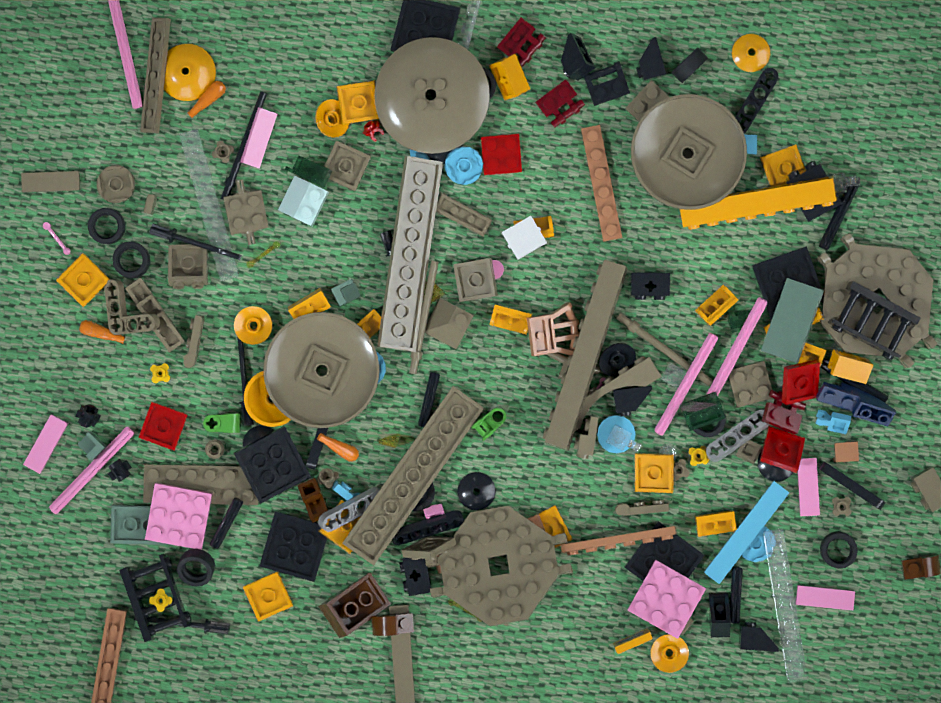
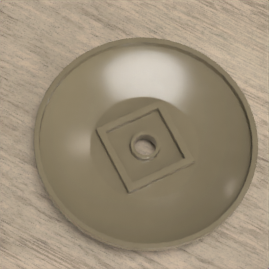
[374,37,490,154]
[631,94,747,210]
[263,312,379,428]

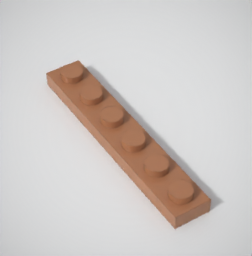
[581,125,622,242]
[561,526,677,556]
[91,608,127,703]

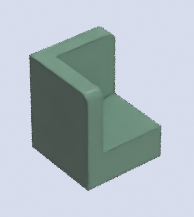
[331,279,361,306]
[78,431,107,461]

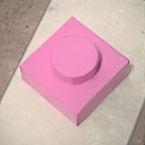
[423,504,445,519]

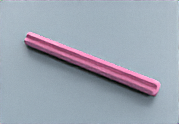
[108,0,143,109]
[707,297,767,400]
[654,333,718,436]
[49,427,134,514]

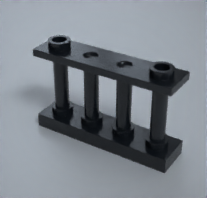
[828,281,921,361]
[119,554,192,643]

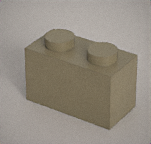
[910,466,941,512]

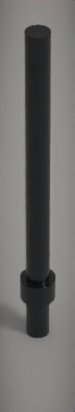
[220,91,267,200]

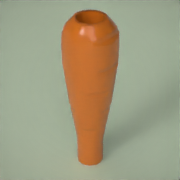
[188,81,226,118]
[79,320,126,344]
[317,433,359,462]

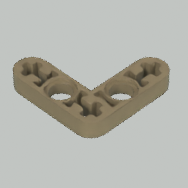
[104,279,160,335]

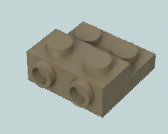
[168,244,208,290]
[574,415,599,459]

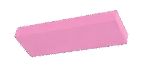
[240,107,277,169]
[23,414,69,474]
[797,458,820,516]
[795,585,855,611]

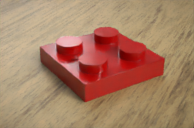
[481,134,522,176]
[782,360,820,405]
[138,402,188,451]
[760,426,805,473]

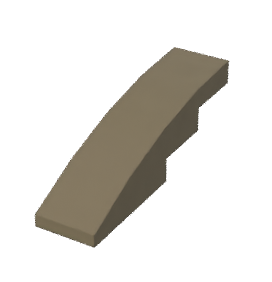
[125,277,185,352]

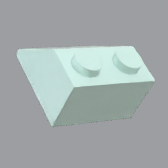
[278,176,329,227]

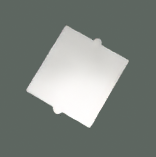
[502,216,547,260]

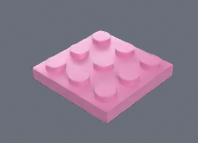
[145,482,212,550]
[627,560,706,639]

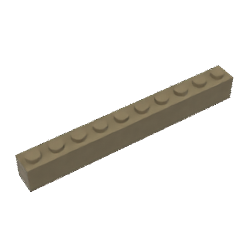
[543,260,627,451]

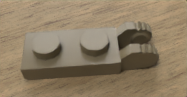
[183,315,205,368]
[615,500,669,516]

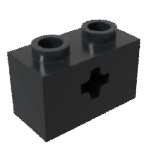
[630,273,670,300]
[399,557,432,596]

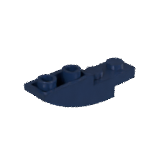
[816,382,896,427]

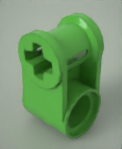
[471,407,507,441]
[203,414,240,433]

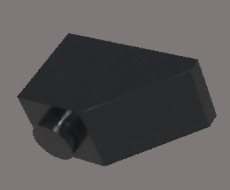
[561,33,596,81]
[636,37,666,82]
[613,385,652,417]
[709,593,731,638]
[739,621,779,652]

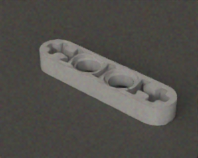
[706,410,770,462]
[318,487,380,532]

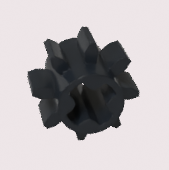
[75,404,101,428]
[107,459,132,482]

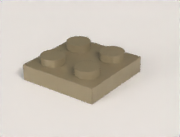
[321,140,371,192]
[453,258,498,302]
[728,361,772,408]
[401,536,456,561]

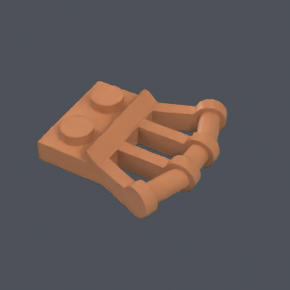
[527,302,580,356]

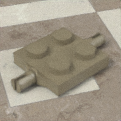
[223,180,269,245]

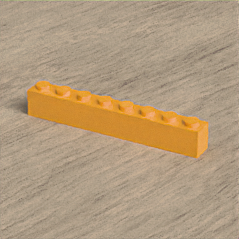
[680,176,837,230]

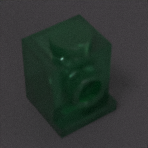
[726,310,750,333]

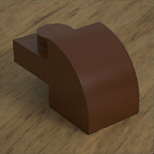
[297,478,328,523]
[901,554,941,580]
[371,613,414,636]

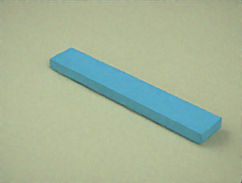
[704,481,789,584]

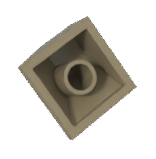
[425,298,474,349]

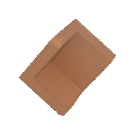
[833,441,859,462]

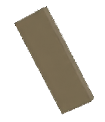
[21,171,80,193]
[436,193,492,237]

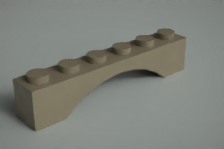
[575,355,662,431]

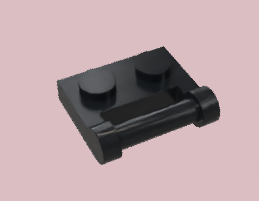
[584,61,630,106]

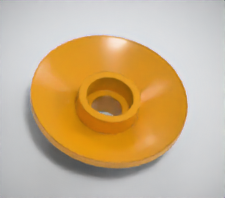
[732,34,770,72]
[315,99,349,138]
[234,306,272,345]
[650,634,689,673]

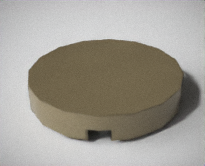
[97,165,135,203]

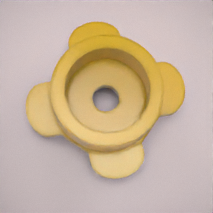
[150,363,170,383]
[688,446,709,466]
[149,589,173,612]

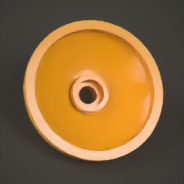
[164,44,216,101]
[244,371,291,427]

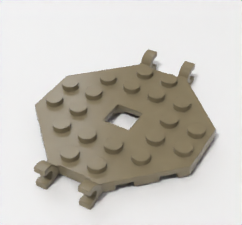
[817,233,938,368]
[425,506,573,627]

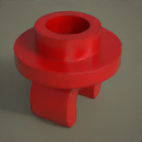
[363,121,384,142]

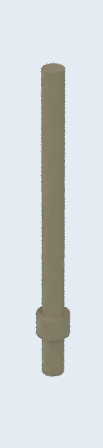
[409,260,439,374]
[616,313,713,386]

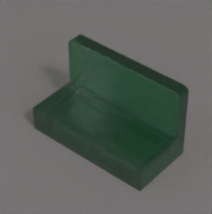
[285,156,332,188]
[680,392,726,431]

